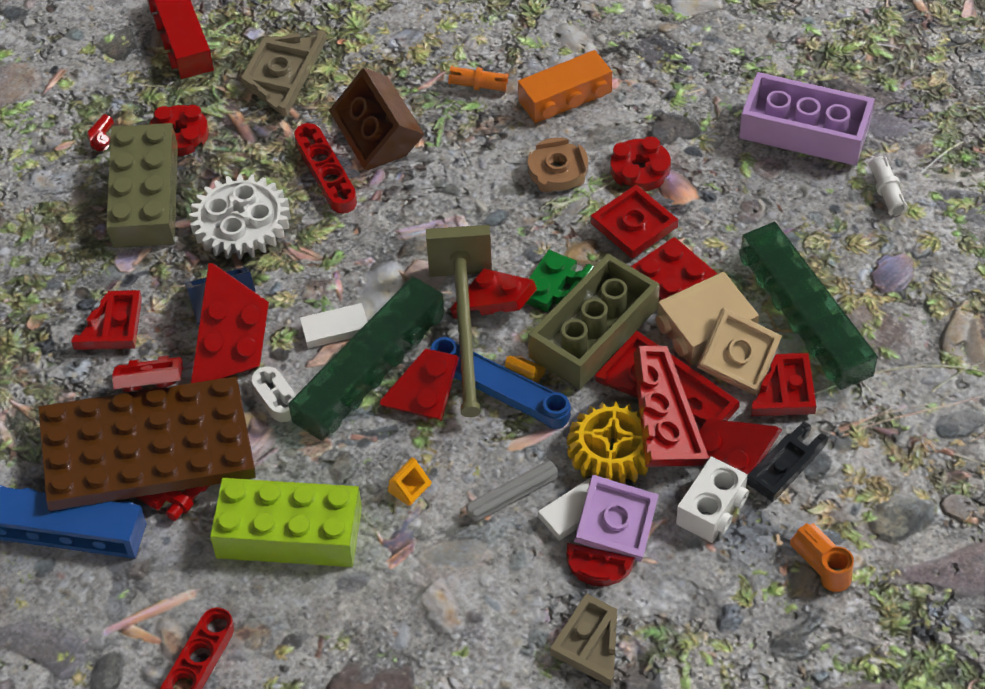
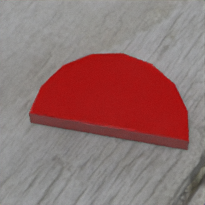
[566,543,635,586]

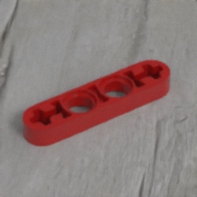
[294,123,357,214]

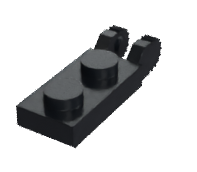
[746,421,829,502]

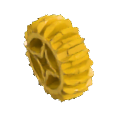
[567,401,648,484]

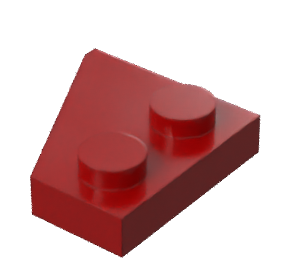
[450,269,537,319]
[71,290,142,350]
[751,353,817,417]
[699,419,782,485]

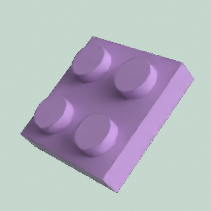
[574,475,659,562]

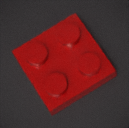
[590,184,679,259]
[631,237,718,301]

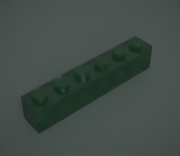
[739,221,878,390]
[288,276,445,441]

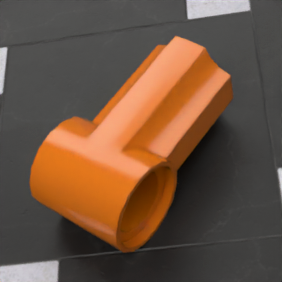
[790,523,854,592]

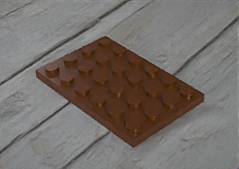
[38,376,256,511]

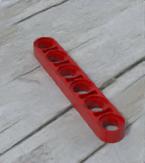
[160,607,234,689]

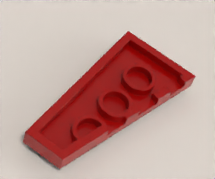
[633,346,709,467]

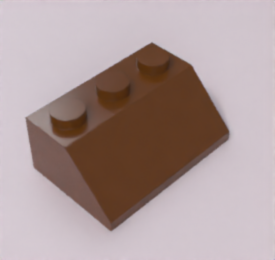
[329,67,424,170]

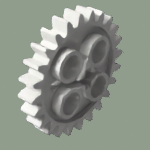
[189,174,291,260]

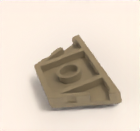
[241,30,327,116]

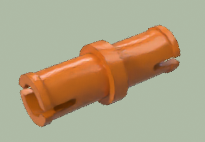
[448,66,509,92]

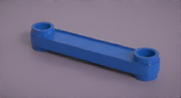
[430,337,571,429]

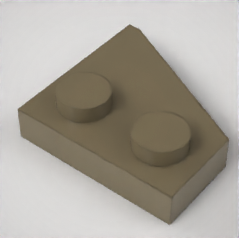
[550,593,617,687]

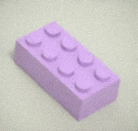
[739,72,875,166]

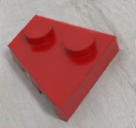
[379,348,459,421]

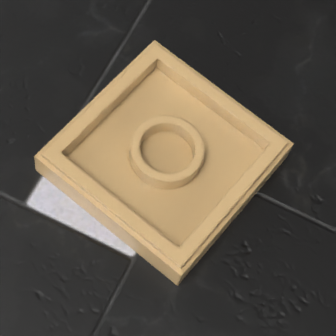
[697,307,782,396]

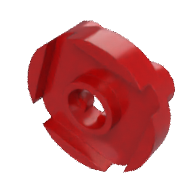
[149,104,209,157]
[610,136,671,191]

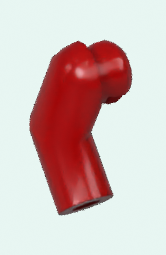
[87,114,114,152]

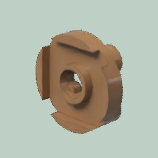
[528,138,588,193]

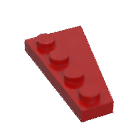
[595,331,740,424]

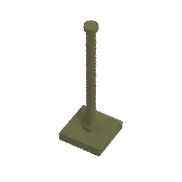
[426,225,492,417]

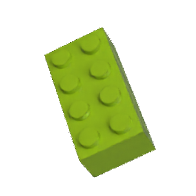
[210,478,362,567]

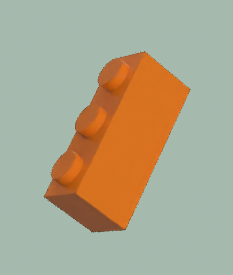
[518,50,613,123]

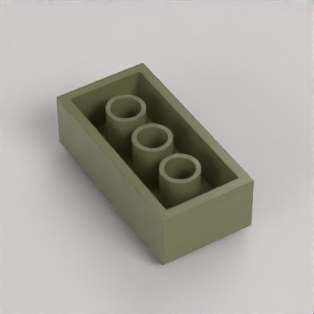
[106,123,178,248]
[528,254,660,390]

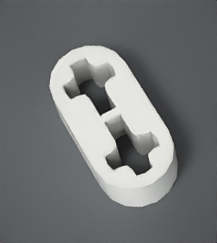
[252,366,299,422]

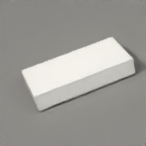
[300,303,370,349]
[538,478,591,541]

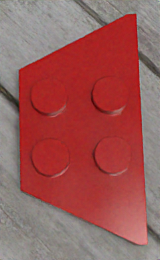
[191,263,269,383]

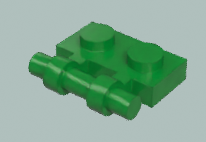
[526,249,594,312]

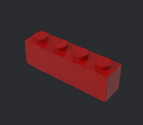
[147,0,214,79]

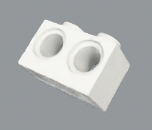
[676,457,749,543]

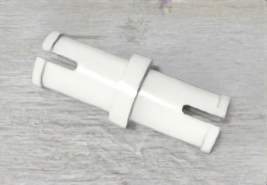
[869,156,908,216]

